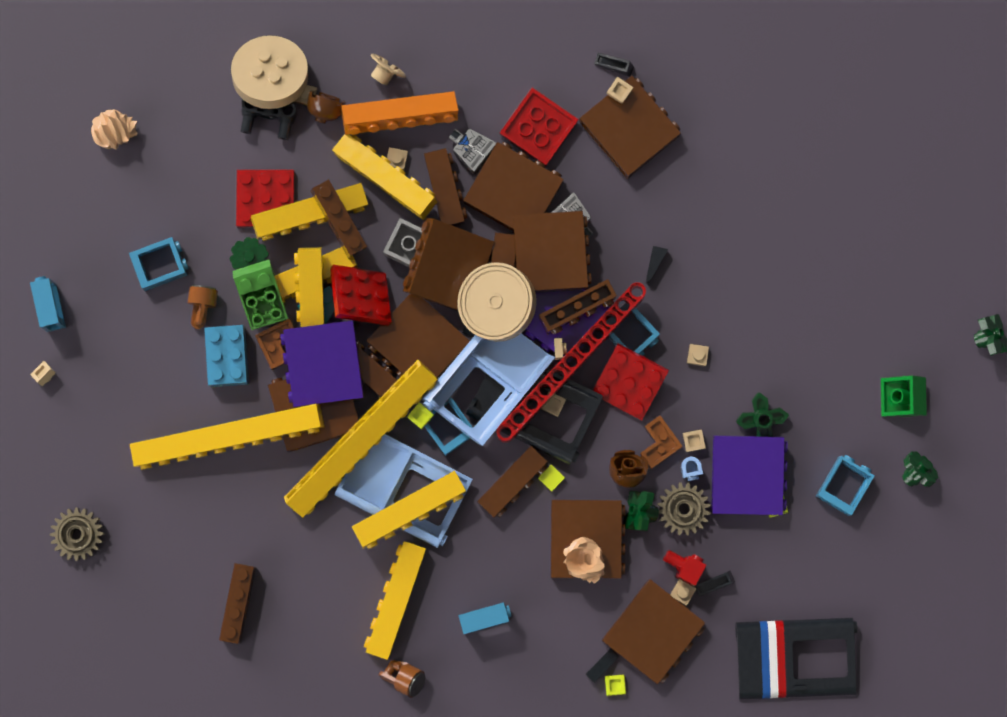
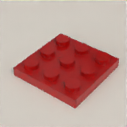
[499,88,579,166]
[236,170,294,227]
[330,264,392,325]
[593,343,669,421]

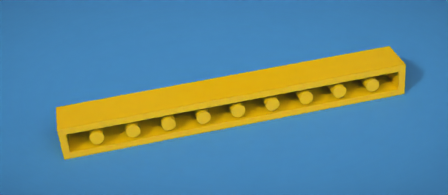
[284,360,438,518]
[130,404,324,470]

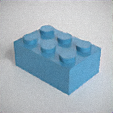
[204,325,249,387]

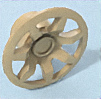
[370,53,406,85]

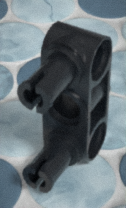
[240,99,297,140]

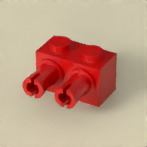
[663,550,706,586]

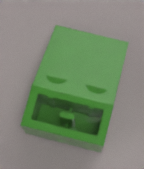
[233,260,288,330]

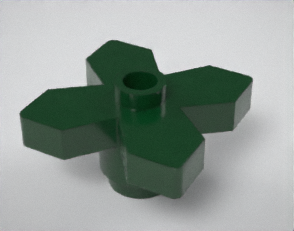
[974,314,1007,356]
[736,392,789,437]
[623,491,659,531]

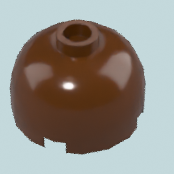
[307,90,346,124]
[609,450,649,488]

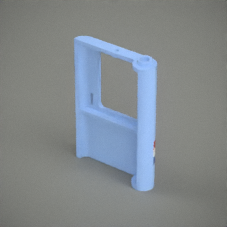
[422,333,555,446]
[334,434,473,548]

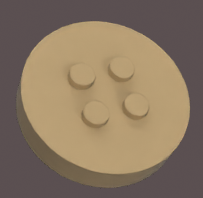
[231,36,308,109]
[458,263,536,342]

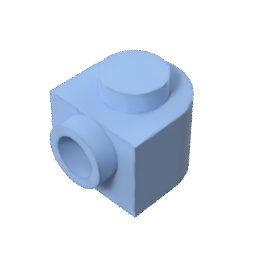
[681,457,703,481]

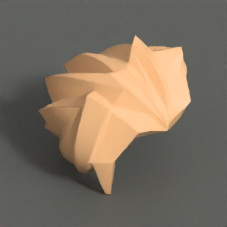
[91,109,138,150]
[563,537,605,584]

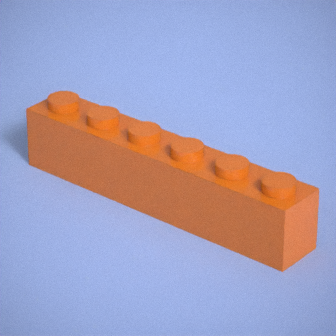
[341,91,458,135]

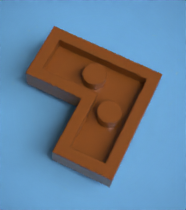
[255,318,294,370]
[640,415,683,469]

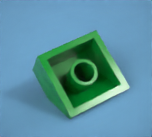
[881,376,927,417]

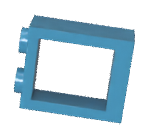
[129,237,189,291]
[30,276,66,332]
[606,303,660,356]
[425,397,473,456]
[816,455,875,516]
[458,602,512,634]

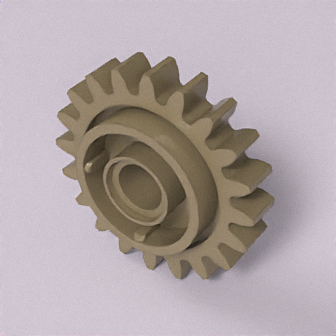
[657,482,710,536]
[50,507,105,561]

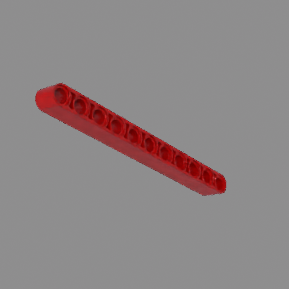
[497,282,646,443]

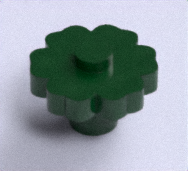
[229,237,269,270]
[902,451,939,487]

